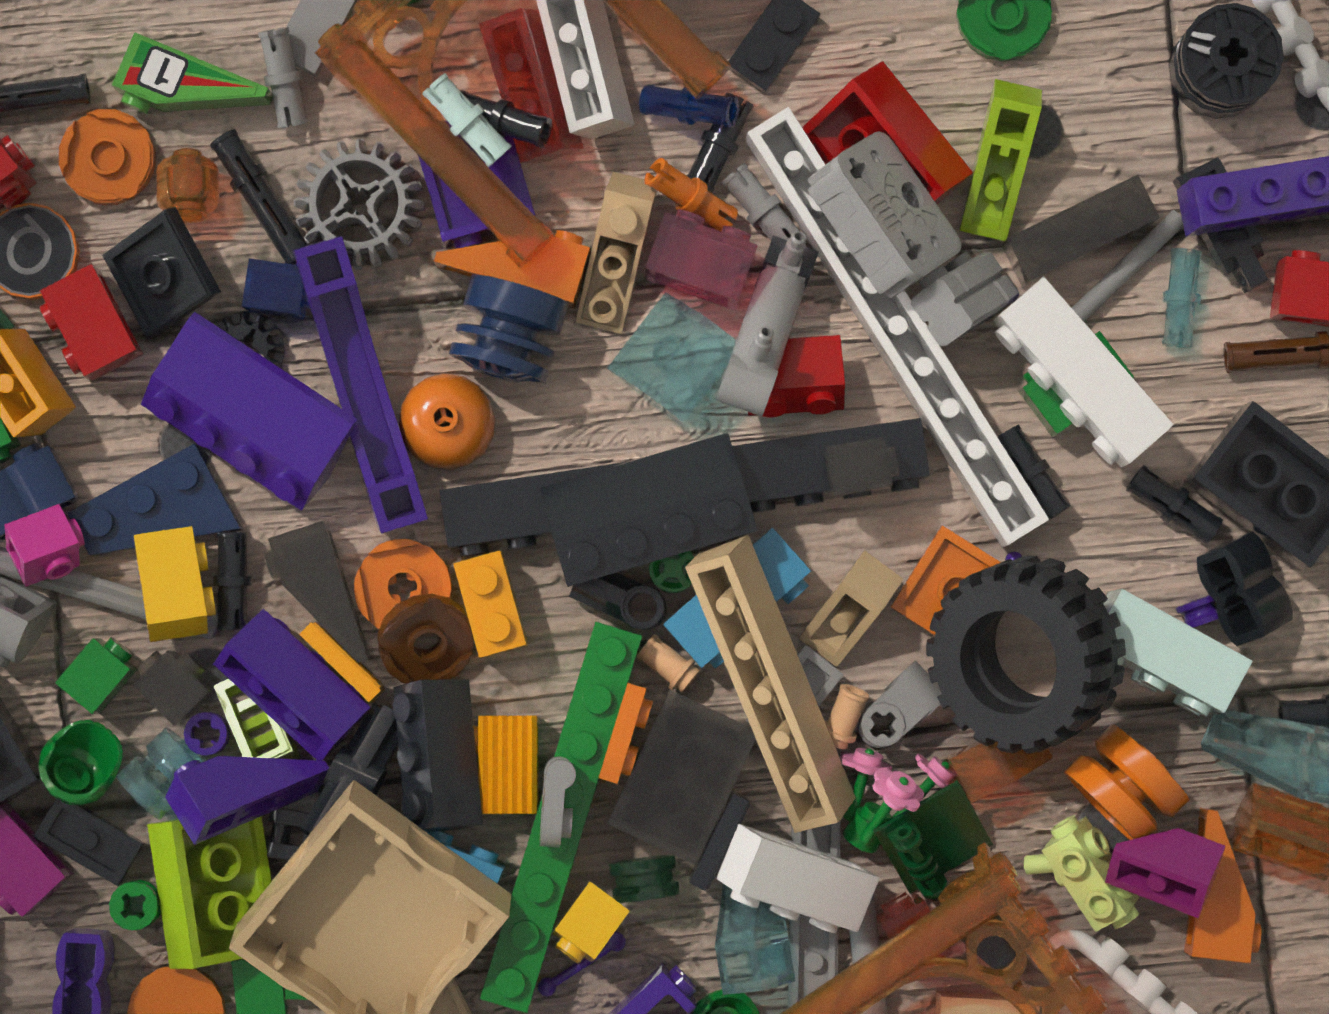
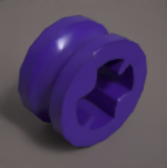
[1175,595,1219,628]
[184,712,230,756]

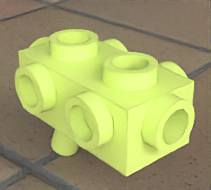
[1024,815,1139,932]

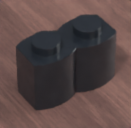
[1197,531,1293,646]

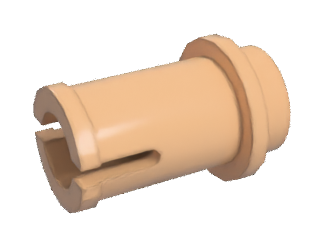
[636,634,700,693]
[825,684,870,749]

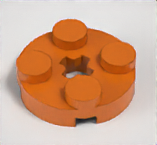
[354,539,452,629]

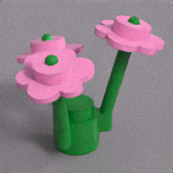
[840,748,956,853]

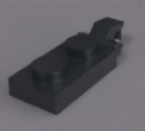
[1172,157,1268,293]

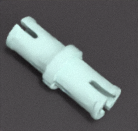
[422,73,511,167]

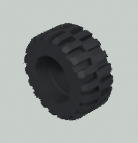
[926,556,1126,754]

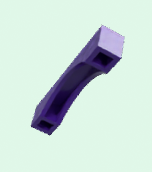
[293,236,428,534]

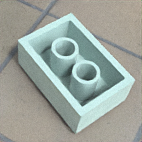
[1103,589,1253,717]

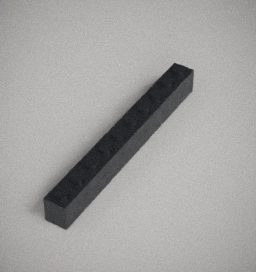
[439,418,930,557]

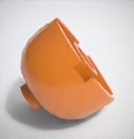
[398,373,496,470]

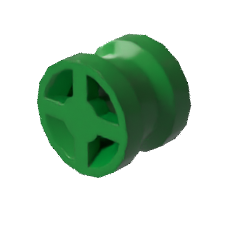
[649,551,694,594]
[109,879,161,931]

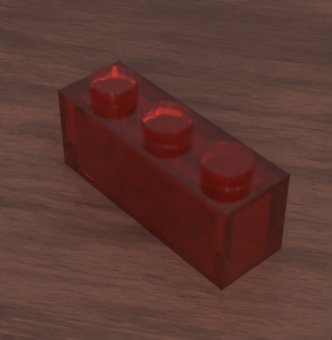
[479,8,584,163]

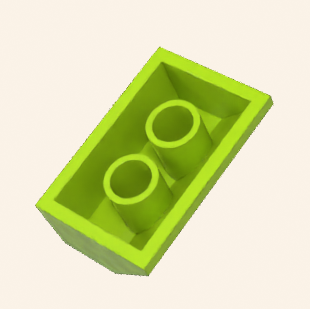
[147,816,272,969]

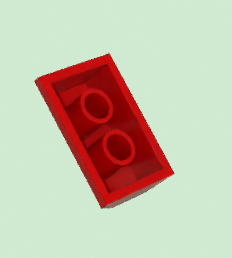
[802,61,973,208]

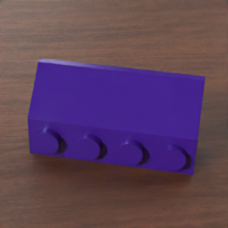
[141,312,357,511]

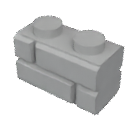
[911,251,1019,346]

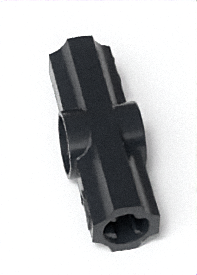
[301,702,398,836]

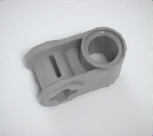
[858,660,942,748]

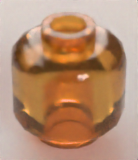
[156,148,219,224]

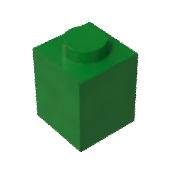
[55,637,138,714]

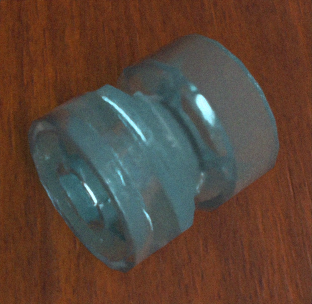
[116,727,204,820]

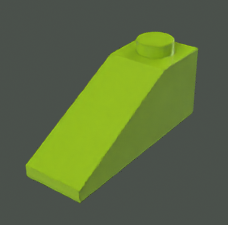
[959,79,1042,241]

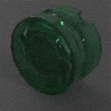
[609,854,680,903]

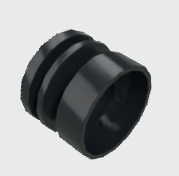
[1169,3,1284,119]

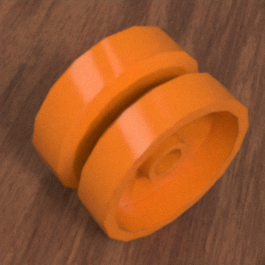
[1064,724,1190,840]

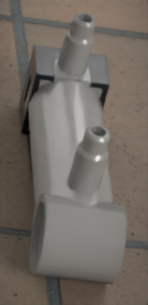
[715,231,819,416]

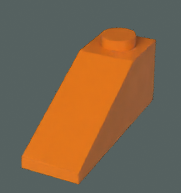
[434,230,591,308]
[1184,808,1261,963]

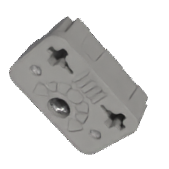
[807,131,961,299]

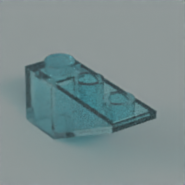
[715,884,796,995]

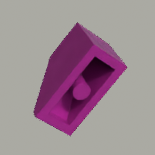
[0,803,74,917]
[1105,828,1225,918]

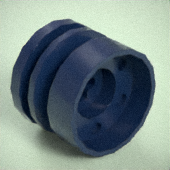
[449,275,569,384]

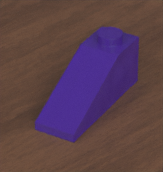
[165,756,329,845]

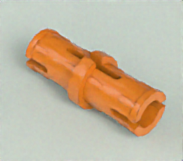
[644,158,738,234]

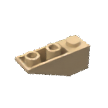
[575,171,658,334]

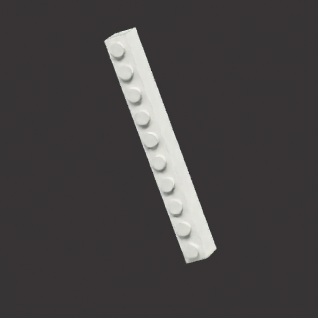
[746,107,1049,548]

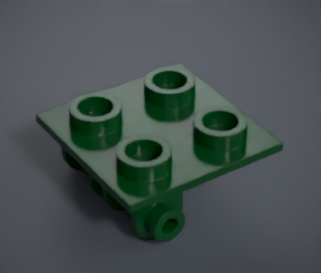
[873,780,993,901]

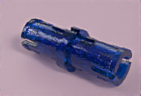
[639,84,739,127]

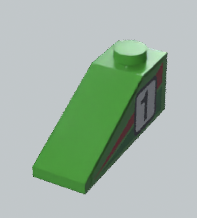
[112,32,273,114]

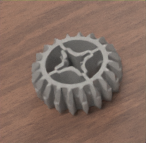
[294,139,425,270]

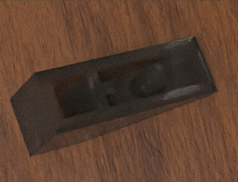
[264,521,372,663]

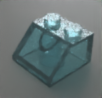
[607,292,736,427]

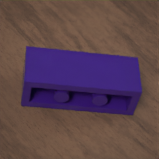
[213,608,371,761]

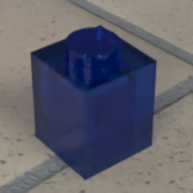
[242,258,310,320]

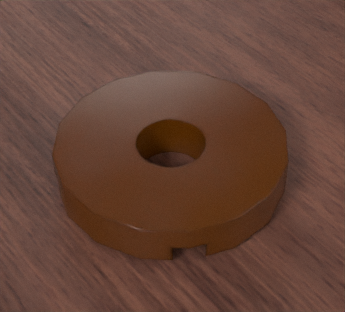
[377,594,474,684]

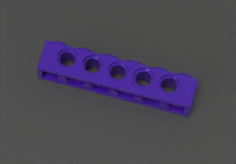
[1176,156,1329,237]

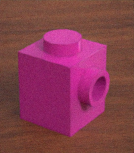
[4,504,85,587]

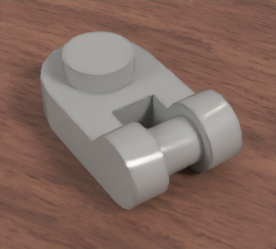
[540,756,576,848]

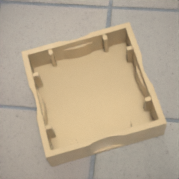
[229,780,512,1014]

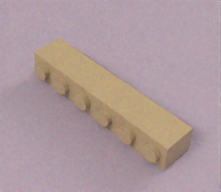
[685,534,856,833]

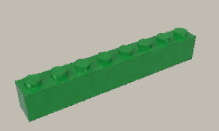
[480,621,643,1013]

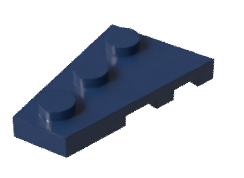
[67,444,242,556]

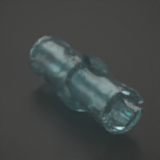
[1162,248,1202,348]

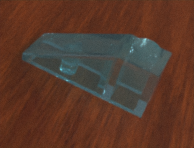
[1201,710,1329,804]

